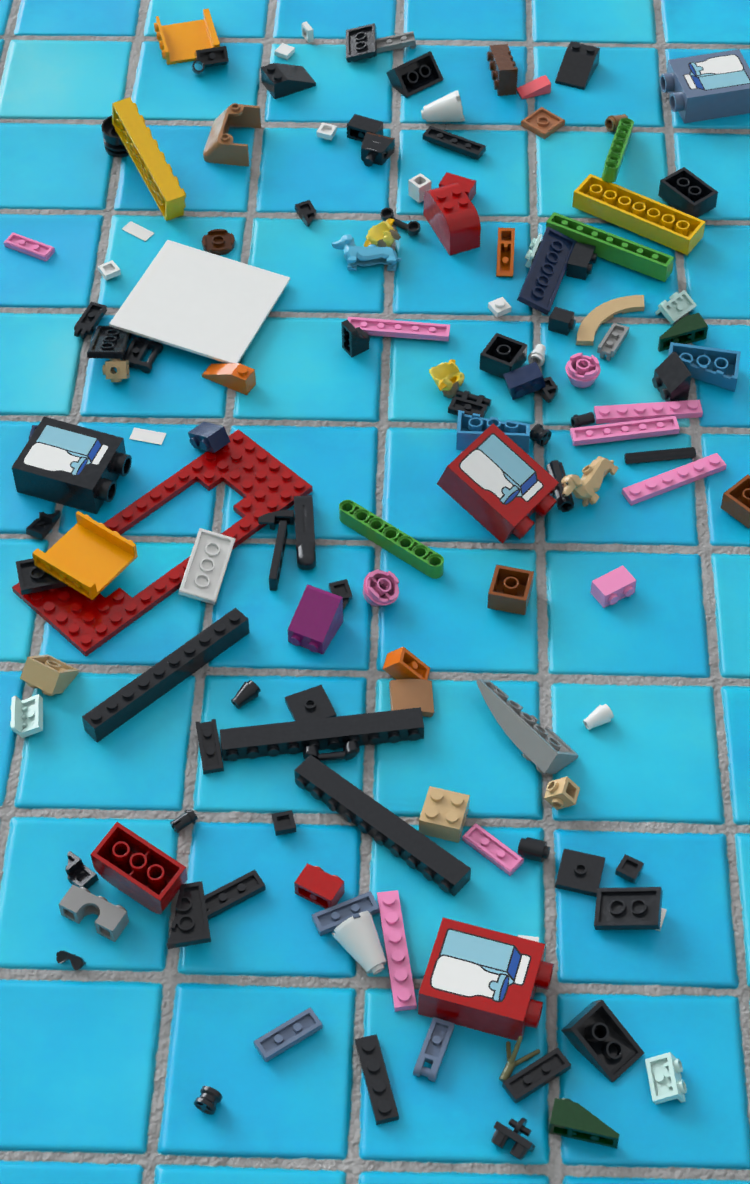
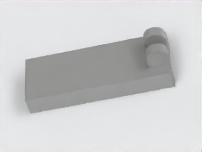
[377,31,416,53]
[597,323,629,361]

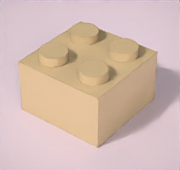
[419,786,470,843]

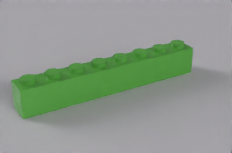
[546,212,674,282]

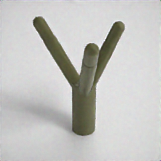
[499,1036,540,1082]

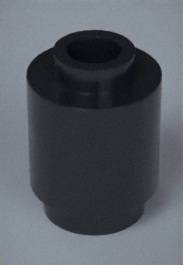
[518,837,550,862]

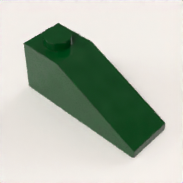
[658,313,708,352]
[548,1098,620,1148]

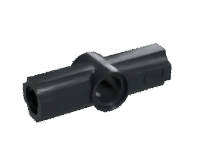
[546,460,574,512]

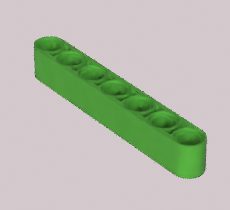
[602,118,634,183]
[339,500,444,579]

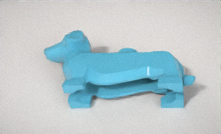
[332,234,402,271]

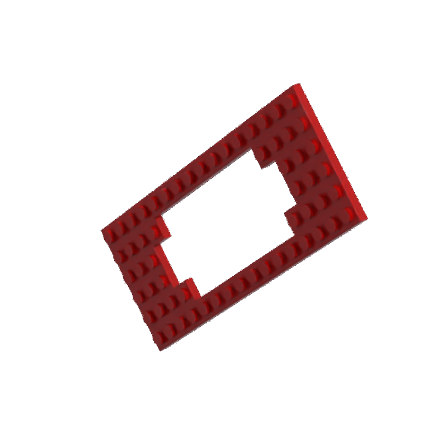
[12,429,313,656]

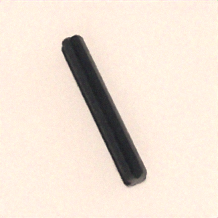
[624,447,696,464]

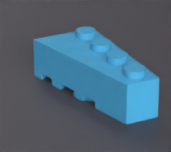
[668,342,741,392]
[456,410,530,453]

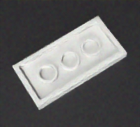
[178,528,236,605]

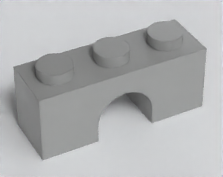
[59,885,129,942]

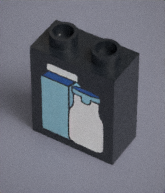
[12,417,132,514]

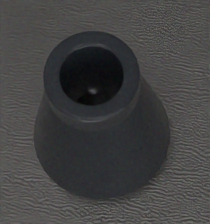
[231,680,260,709]

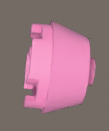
[565,353,601,388]
[363,569,399,607]

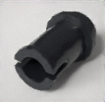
[571,412,595,428]
[170,809,198,833]

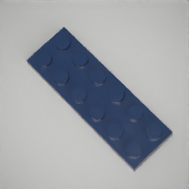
[517,226,577,315]

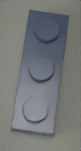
[312,891,379,936]
[254,1007,323,1062]

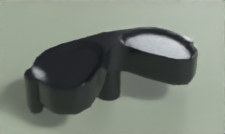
[56,950,86,970]

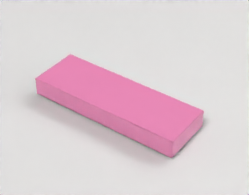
[4,233,55,262]
[462,823,524,876]

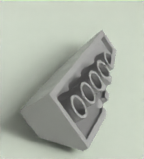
[476,679,579,774]

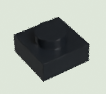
[272,810,296,836]
[615,854,644,883]

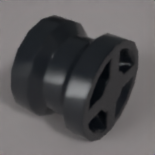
[530,424,552,446]
[194,1086,223,1115]

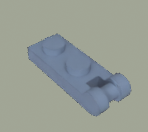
[413,1017,455,1082]

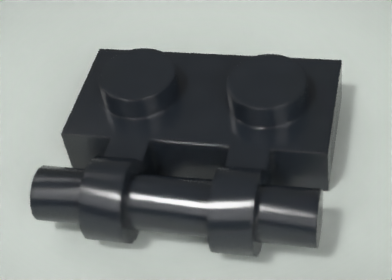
[448,390,492,418]

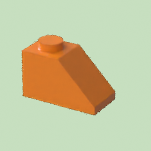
[383,647,430,680]

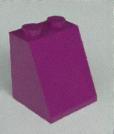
[288,585,343,654]

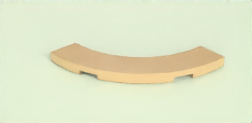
[576,295,644,346]

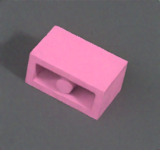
[590,565,637,608]

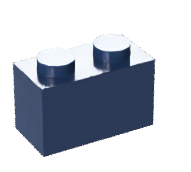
[503,361,546,400]
[188,422,231,453]

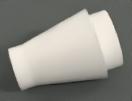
[528,344,546,367]
[583,704,614,730]

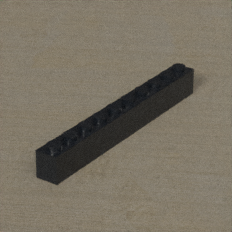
[82,608,250,742]
[220,707,424,761]
[294,755,471,896]

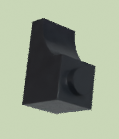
[341,320,370,357]

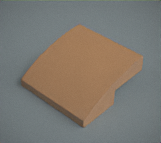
[389,679,434,717]

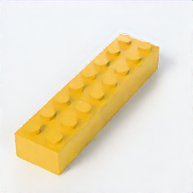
[112,97,186,221]
[572,174,706,255]

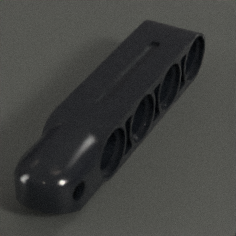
[294,495,316,570]

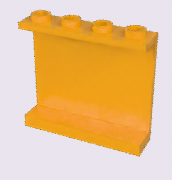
[154,8,220,65]
[32,511,138,600]

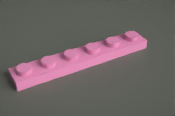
[347,317,450,342]
[594,400,703,424]
[570,416,680,446]
[622,453,727,506]
[377,890,417,1012]

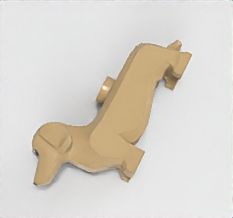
[561,456,619,507]

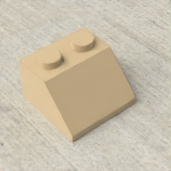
[20,654,80,696]

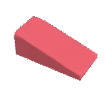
[517,75,551,99]

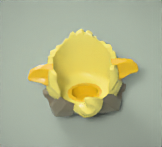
[364,218,401,247]
[429,359,465,398]

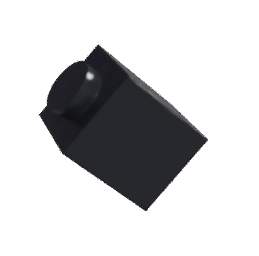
[548,307,576,336]

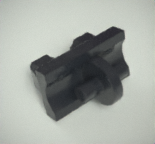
[491,1118,536,1160]

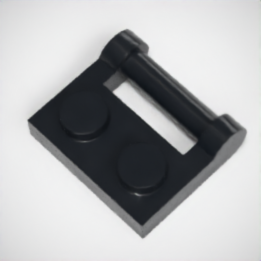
[121,337,164,373]

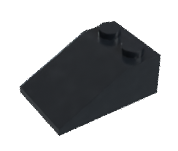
[555,41,600,90]
[261,63,316,99]
[561,999,644,1082]

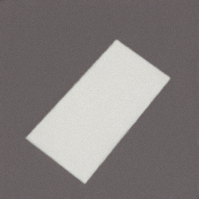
[122,221,154,241]
[129,427,167,445]

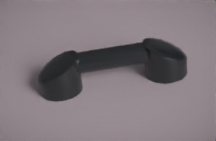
[380,208,421,236]
[302,741,360,762]

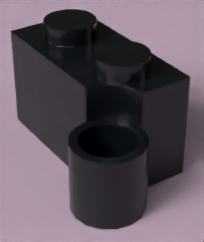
[192,46,229,74]

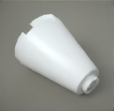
[421,90,465,122]
[332,911,386,975]

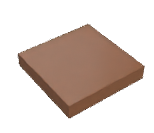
[521,107,565,139]

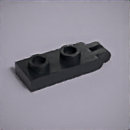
[74,302,107,339]

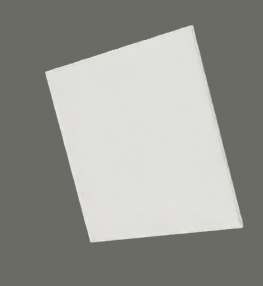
[109,240,290,364]

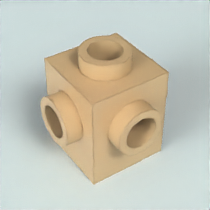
[103,359,130,382]
[544,776,580,810]

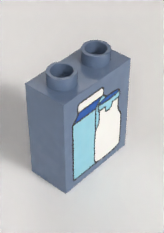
[660,49,750,123]

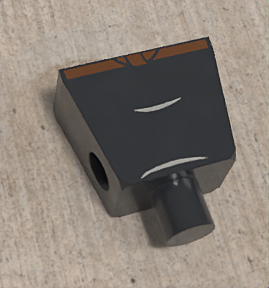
[361,132,395,167]

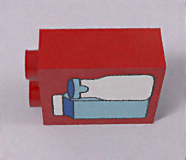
[437,423,559,544]
[418,917,554,1041]

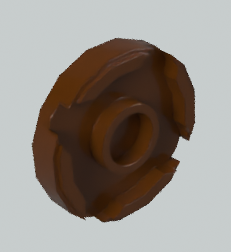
[202,229,235,256]

